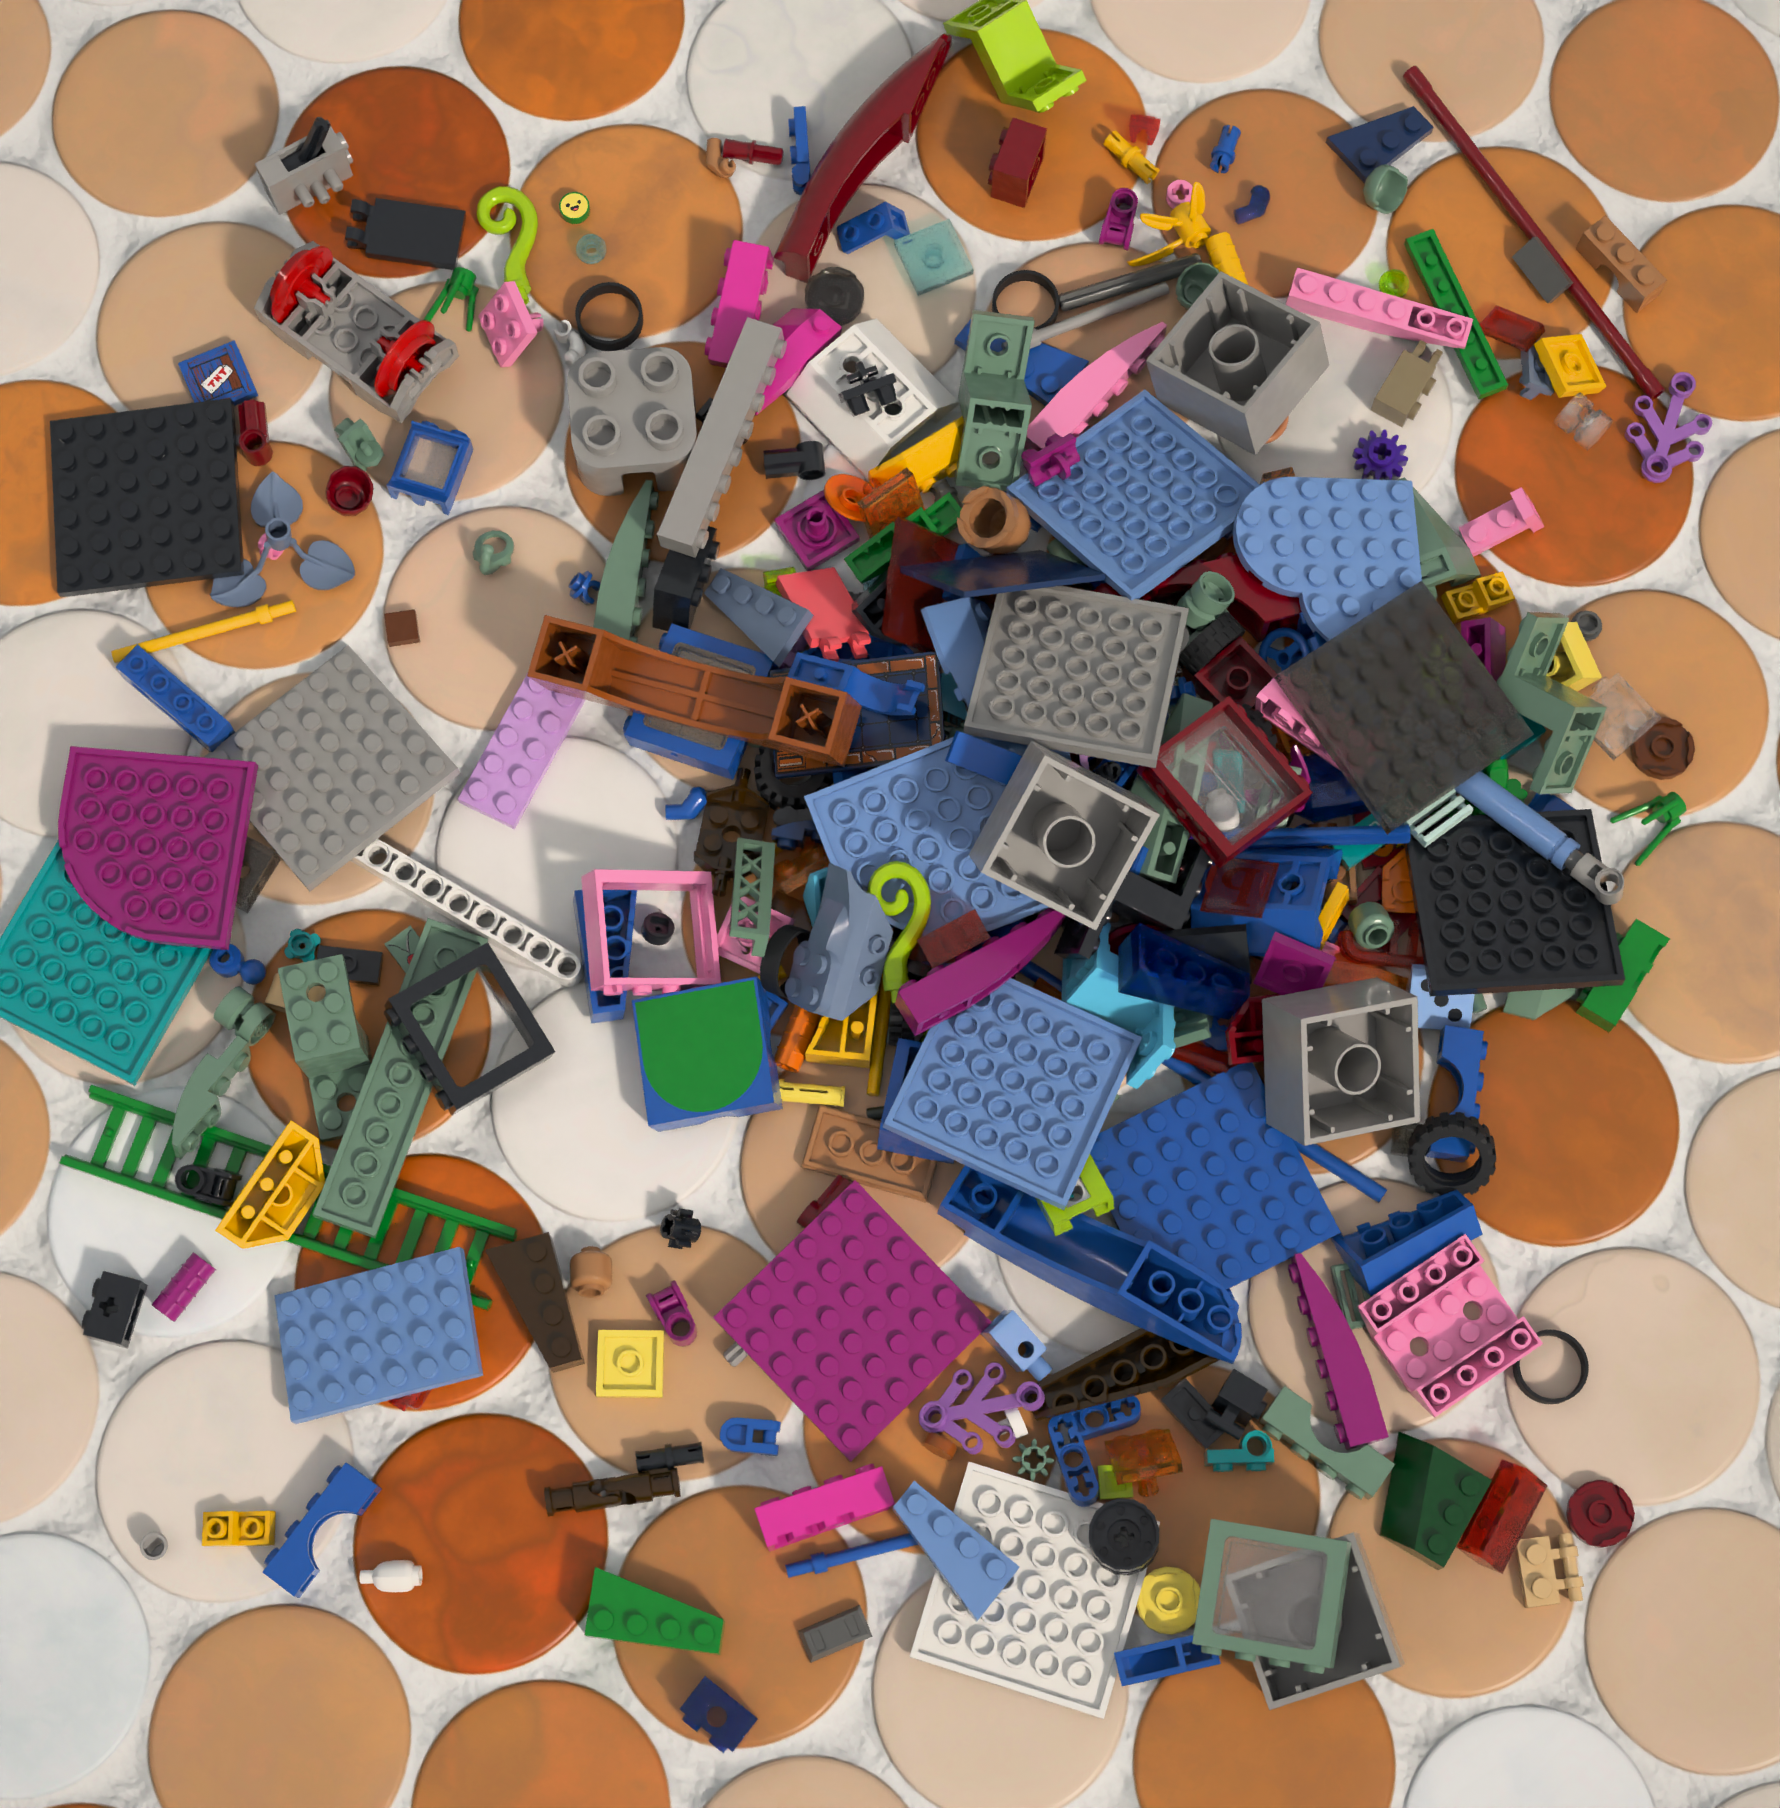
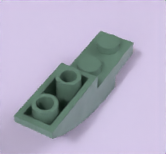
[172,1036,251,1160]

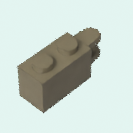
[1371,340,1443,427]

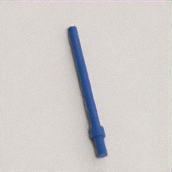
[785,1533,918,1578]

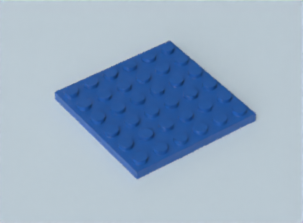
[1090,1062,1341,1290]

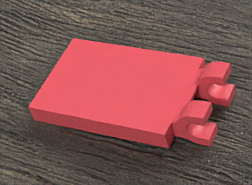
[776,567,871,662]

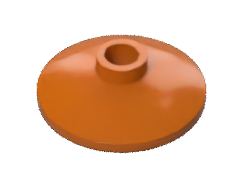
[824,474,882,522]

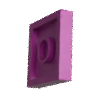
[1253,932,1336,995]

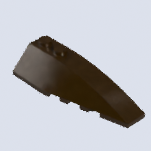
[1027,1328,1220,1421]

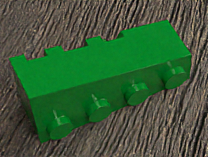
[584,1567,725,1655]

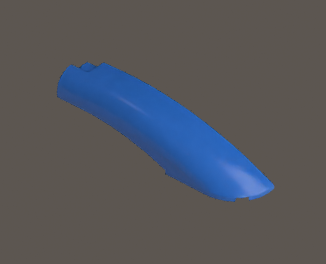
[937,1165,1242,1364]

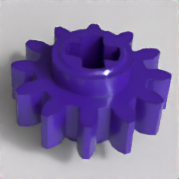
[1352,429,1408,480]

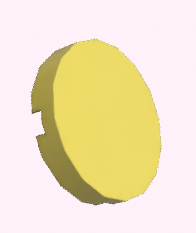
[1136,1566,1200,1635]

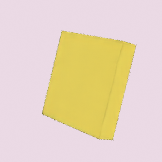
[596,1330,665,1398]

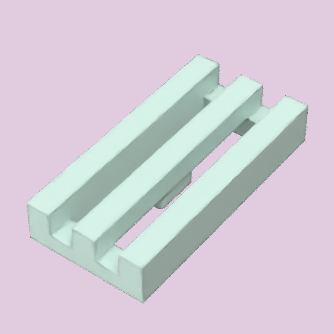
[1404,786,1473,848]

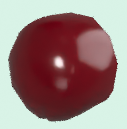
[325,466,374,516]

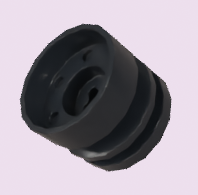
[1089,1498,1160,1576]

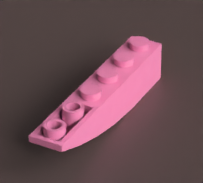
[1286,268,1473,349]
[1024,322,1167,451]

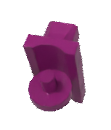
[1021,433,1081,487]

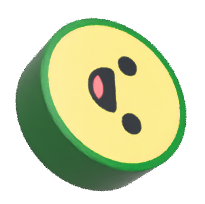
[559,192,590,224]

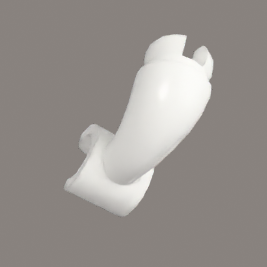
[554,320,586,366]

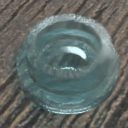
[576,234,607,264]

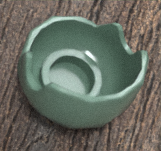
[1363,164,1408,214]
[1176,262,1219,309]

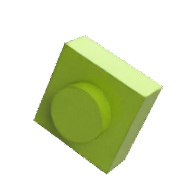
[1097,1464,1133,1500]

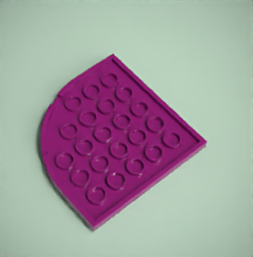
[58,746,258,950]

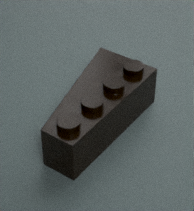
[485,1232,585,1373]

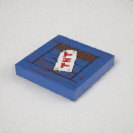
[178,340,259,406]

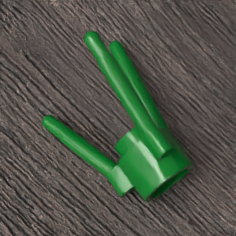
[423,267,479,332]
[1610,792,1687,866]

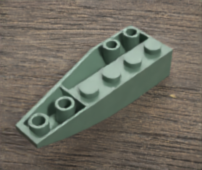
[1129,693,1213,885]

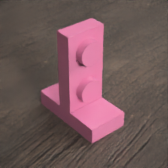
[1459,487,1545,557]

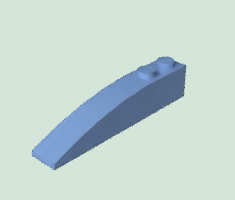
[921,597,999,743]

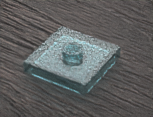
[894,219,974,296]

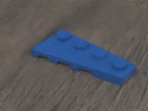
[955,319,1089,406]

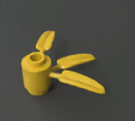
[1127,182,1211,267]

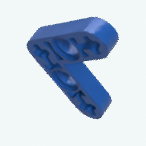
[1048,1396,1141,1507]

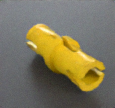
[1103,130,1159,184]

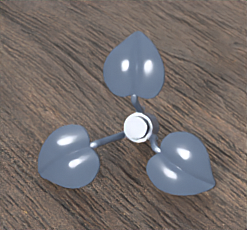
[210,472,355,607]

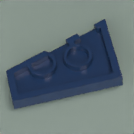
[1326,106,1434,184]

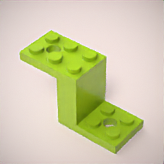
[943,0,1087,113]

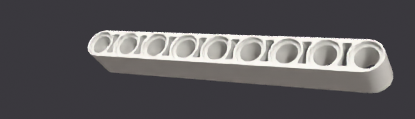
[350,839,583,987]

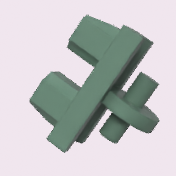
[334,418,385,472]

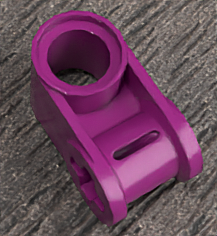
[1099,188,1138,251]
[646,1280,697,1347]

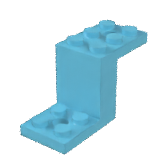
[1062,922,1176,1089]

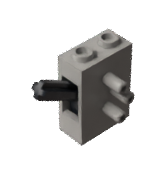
[255,117,353,215]

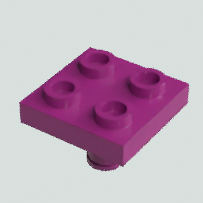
[774,490,860,571]

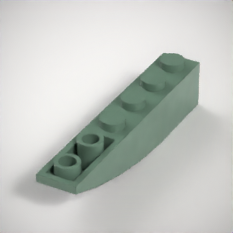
[593,480,659,643]

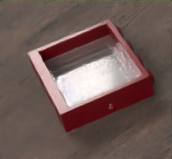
[1137,696,1313,868]

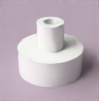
[997,1408,1028,1439]

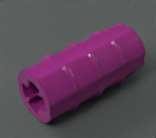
[151,1252,216,1322]

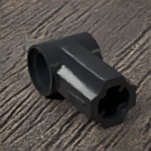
[763,441,826,480]

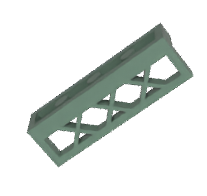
[729,838,775,957]

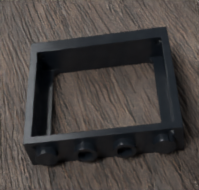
[384,942,556,1116]

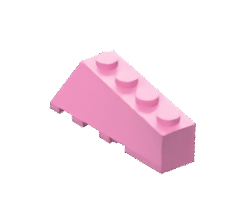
[1255,674,1383,783]

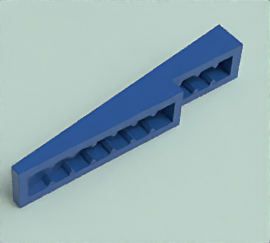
[945,731,1022,786]

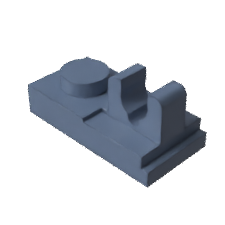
[1519,334,1554,400]

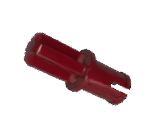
[723,138,784,165]

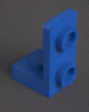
[837,201,911,254]

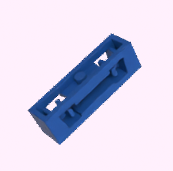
[116,644,235,752]

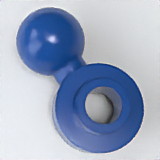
[210,944,266,985]

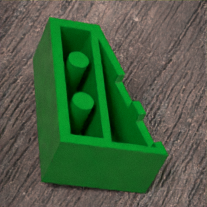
[1575,919,1670,1033]

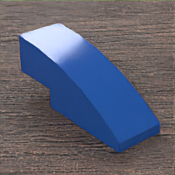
[1114,1634,1221,1687]

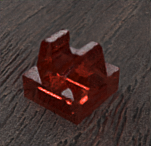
[1129,113,1161,145]

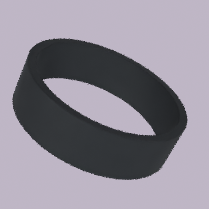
[992,270,1059,330]
[575,282,643,351]
[760,925,811,998]
[1513,1330,1589,1404]

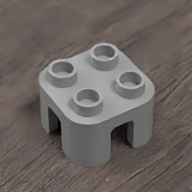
[567,347,698,496]

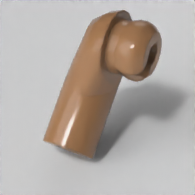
[706,138,736,178]

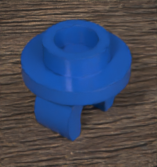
[568,571,601,605]
[1169,676,1196,706]

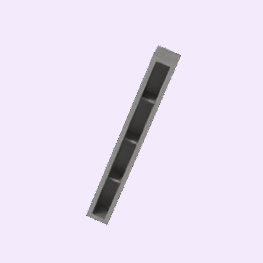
[657,317,787,558]

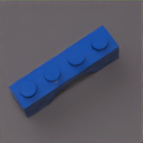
[1425,1025,1488,1163]
[262,1462,382,1598]

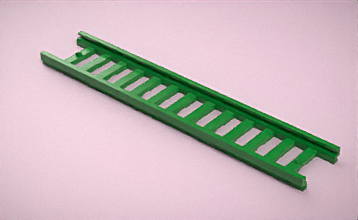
[59,1085,517,1311]

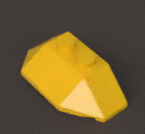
[868,416,964,496]
[215,1121,325,1249]

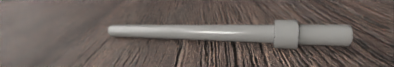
[1001,282,1169,350]

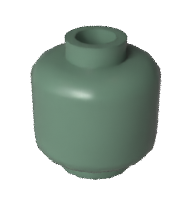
[1348,902,1394,949]

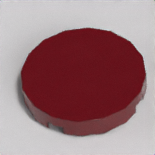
[1566,1480,1635,1548]

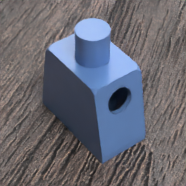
[980,1310,1053,1382]

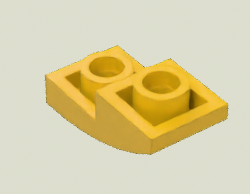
[1441,571,1515,624]
[202,1511,276,1546]

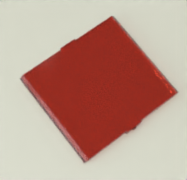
[882,516,961,652]

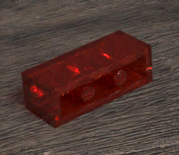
[1456,1459,1548,1574]

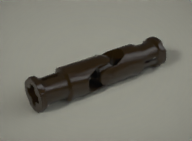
[544,1467,681,1517]

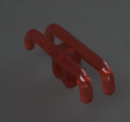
[1337,920,1424,969]

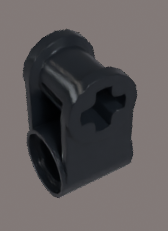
[175,1164,243,1207]

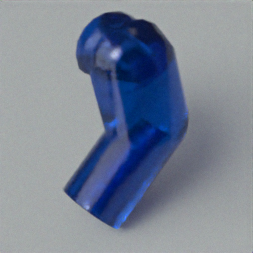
[1234,185,1270,224]

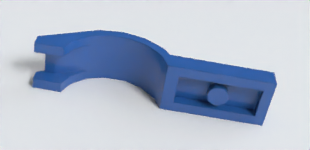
[787,652,926,715]

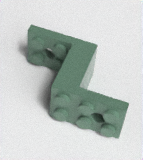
[954,310,1035,491]
[1492,612,1607,795]
[278,954,372,1143]

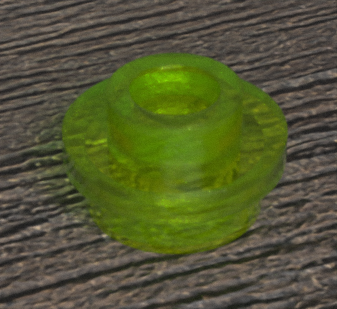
[1379,269,1409,298]

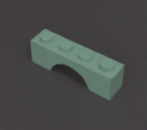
[1259,1386,1395,1500]

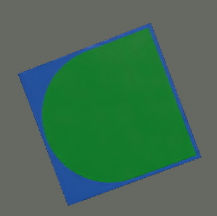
[632,976,783,1132]

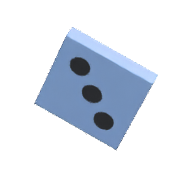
[1408,964,1475,1030]

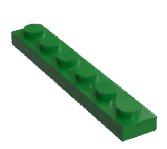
[1404,229,1508,400]

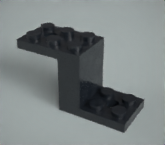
[1054,839,1213,959]

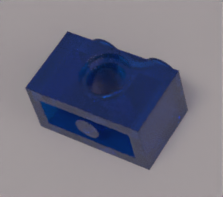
[680,1676,759,1753]

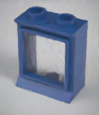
[386,421,474,515]

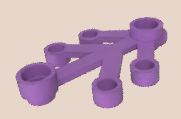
[1624,372,1712,483]
[919,1362,1045,1454]

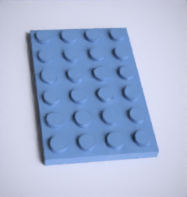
[274,1247,483,1424]

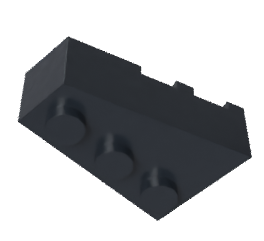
[652,526,720,631]

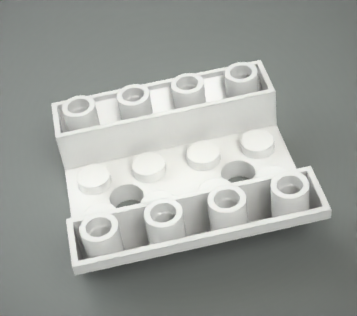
[786,318,959,480]

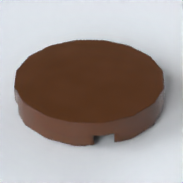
[1630,717,1695,780]

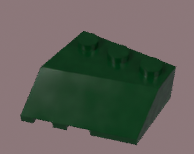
[1379,1431,1492,1570]

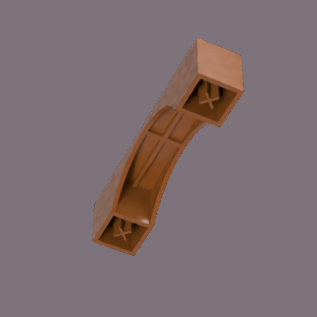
[527,615,862,767]

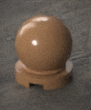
[957,486,1031,555]

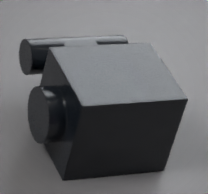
[1204,1369,1268,1440]

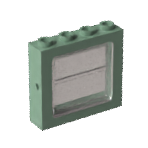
[1192,1519,1352,1674]

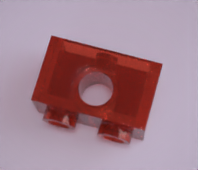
[917,909,991,969]

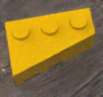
[805,983,880,1069]

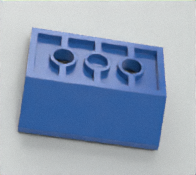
[1191,847,1343,957]

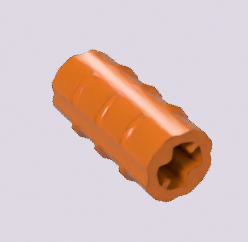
[774,1005,821,1073]

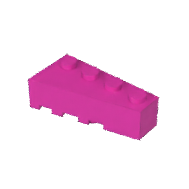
[704,240,774,368]
[754,1464,895,1552]

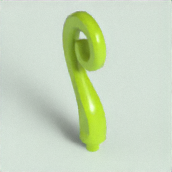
[476,186,538,305]
[867,861,931,1003]

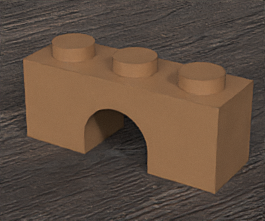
[1576,215,1667,313]

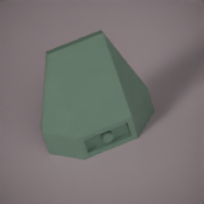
[1398,477,1481,590]

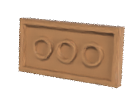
[801,1104,938,1203]

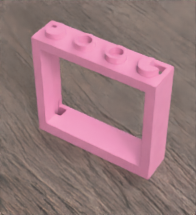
[581,869,721,996]

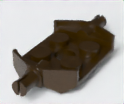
[694,768,769,897]

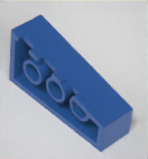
[573,890,637,1024]

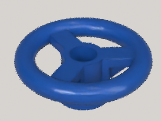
[1258,627,1312,684]

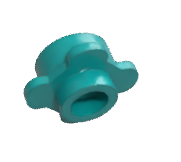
[284,929,321,962]

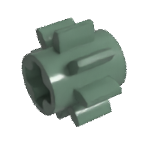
[1012,1439,1054,1481]

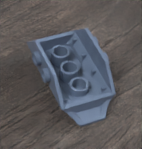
[785,863,893,1021]

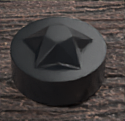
[641,912,675,945]

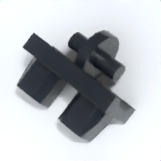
[838,361,897,417]

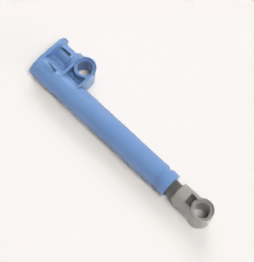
[1384,690,1624,905]

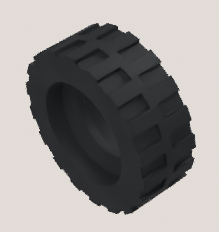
[1179,612,1246,676]

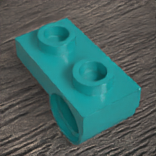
[1204,1430,1274,1472]

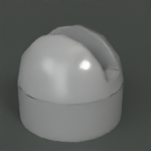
[140,1532,168,1560]

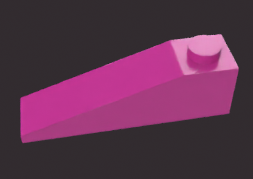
[755,308,842,416]

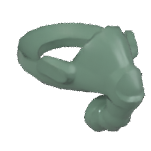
[473,530,514,575]

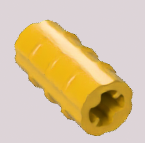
[1205,232,1248,285]

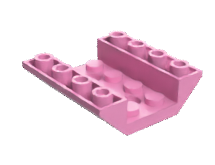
[1357,1234,1543,1418]

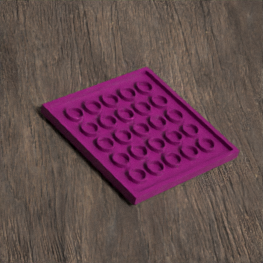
[713,1180,992,1462]

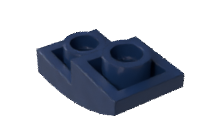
[771,820,822,851]

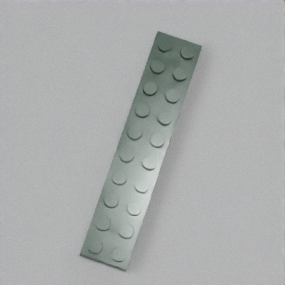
[313,918,488,1238]

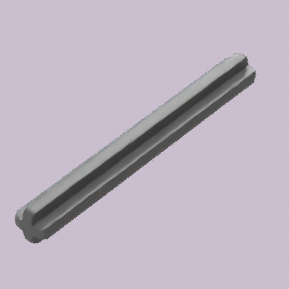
[1059,253,1202,311]

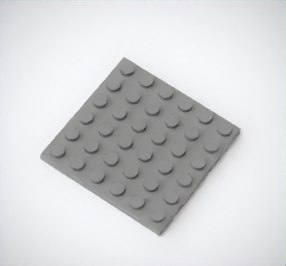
[964,586,1189,768]
[204,645,460,892]

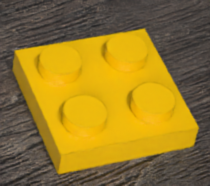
[1533,334,1607,398]

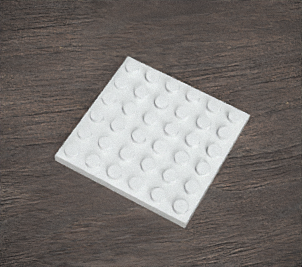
[910,1462,1160,1719]

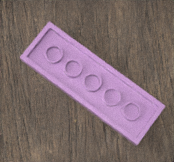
[458,673,586,830]

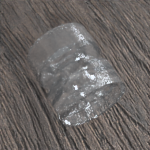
[1554,392,1613,450]

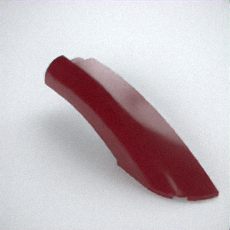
[774,34,952,284]

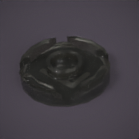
[805,267,864,326]

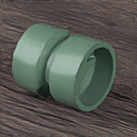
[1177,571,1235,630]
[214,986,276,1046]

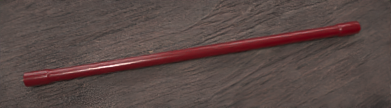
[1403,66,1665,400]

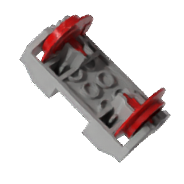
[254,241,459,423]

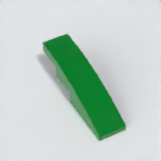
[844,492,962,584]

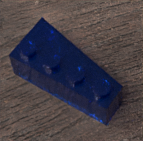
[1118,923,1250,1020]

